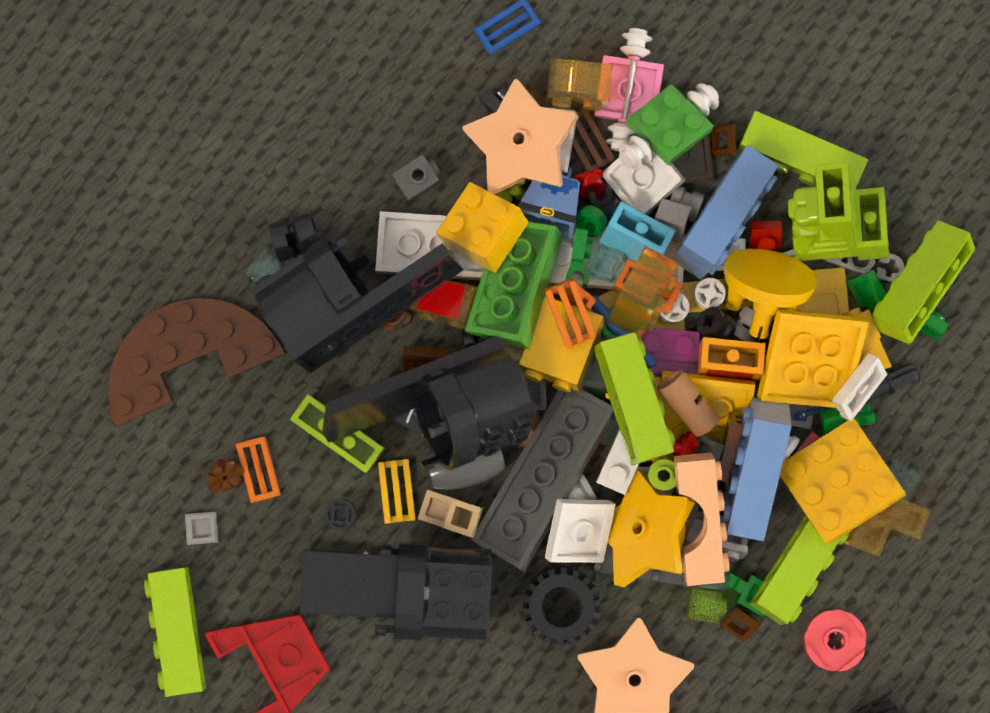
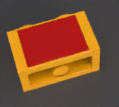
[696,337,766,381]

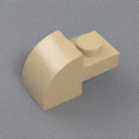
[418,490,483,538]

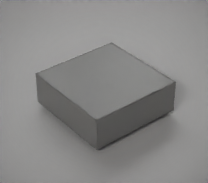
[185,512,219,545]

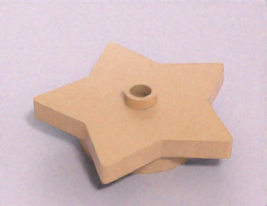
[463,79,579,194]
[577,617,694,713]

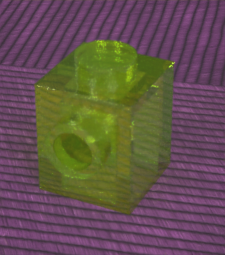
[685,586,727,623]

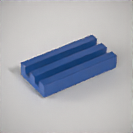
[474,0,541,56]

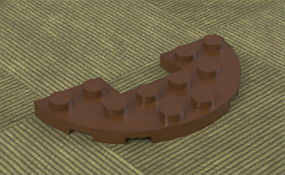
[108,298,285,426]

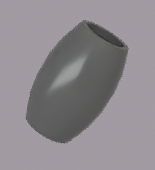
[425,449,505,490]

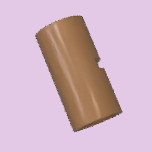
[657,369,720,437]

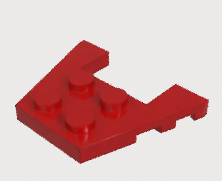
[205,614,330,713]

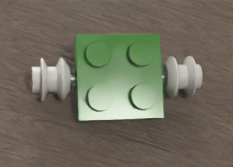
[619,83,719,170]

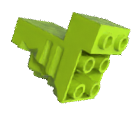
[788,162,890,261]

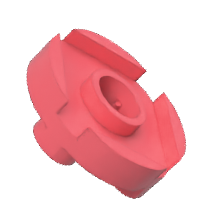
[803,609,866,671]

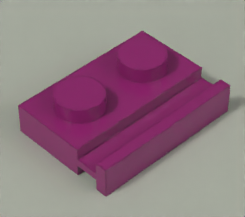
[637,327,700,374]

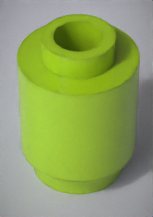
[648,456,676,491]

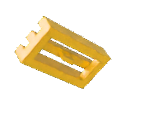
[378,459,416,524]

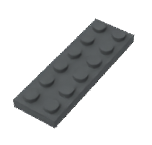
[471,389,615,572]

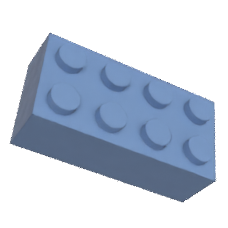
[670,145,779,280]
[722,397,792,541]

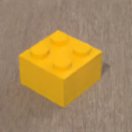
[436,182,529,273]

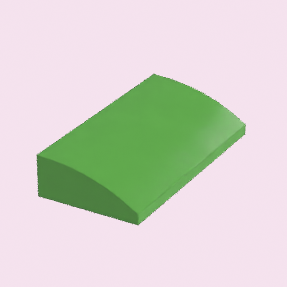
[465,222,563,350]

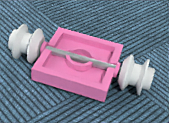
[594,28,664,152]

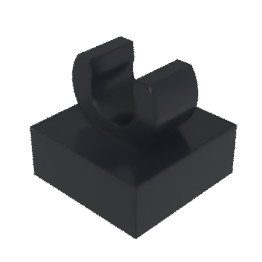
[479,86,509,114]
[585,183,620,219]

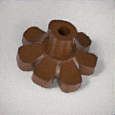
[204,459,244,493]

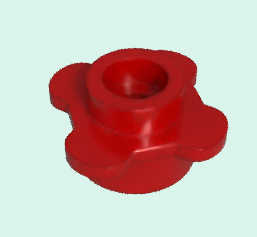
[574,169,604,198]

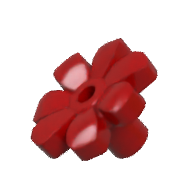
[672,431,699,456]

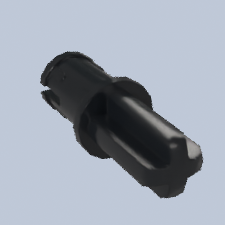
[865,363,918,404]

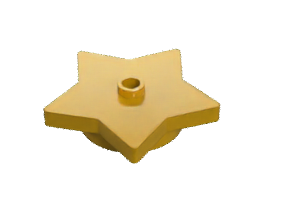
[608,470,695,587]

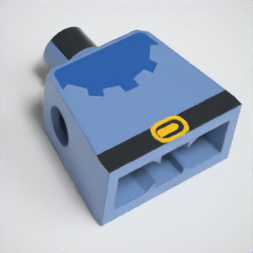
[518,166,580,239]

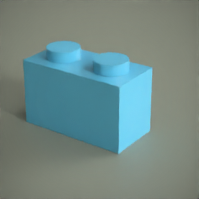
[599,202,675,270]

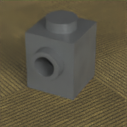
[392,155,442,203]

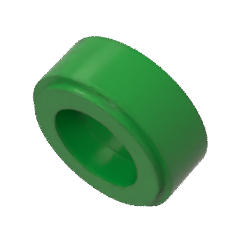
[575,205,607,237]

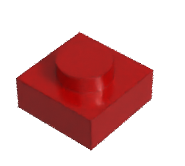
[749,221,782,251]

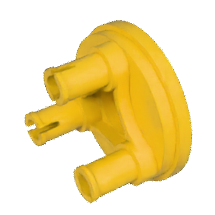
[723,249,817,339]

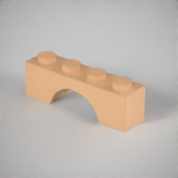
[674,452,729,586]

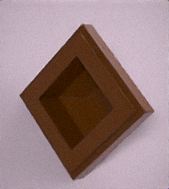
[710,124,737,157]
[720,607,760,642]

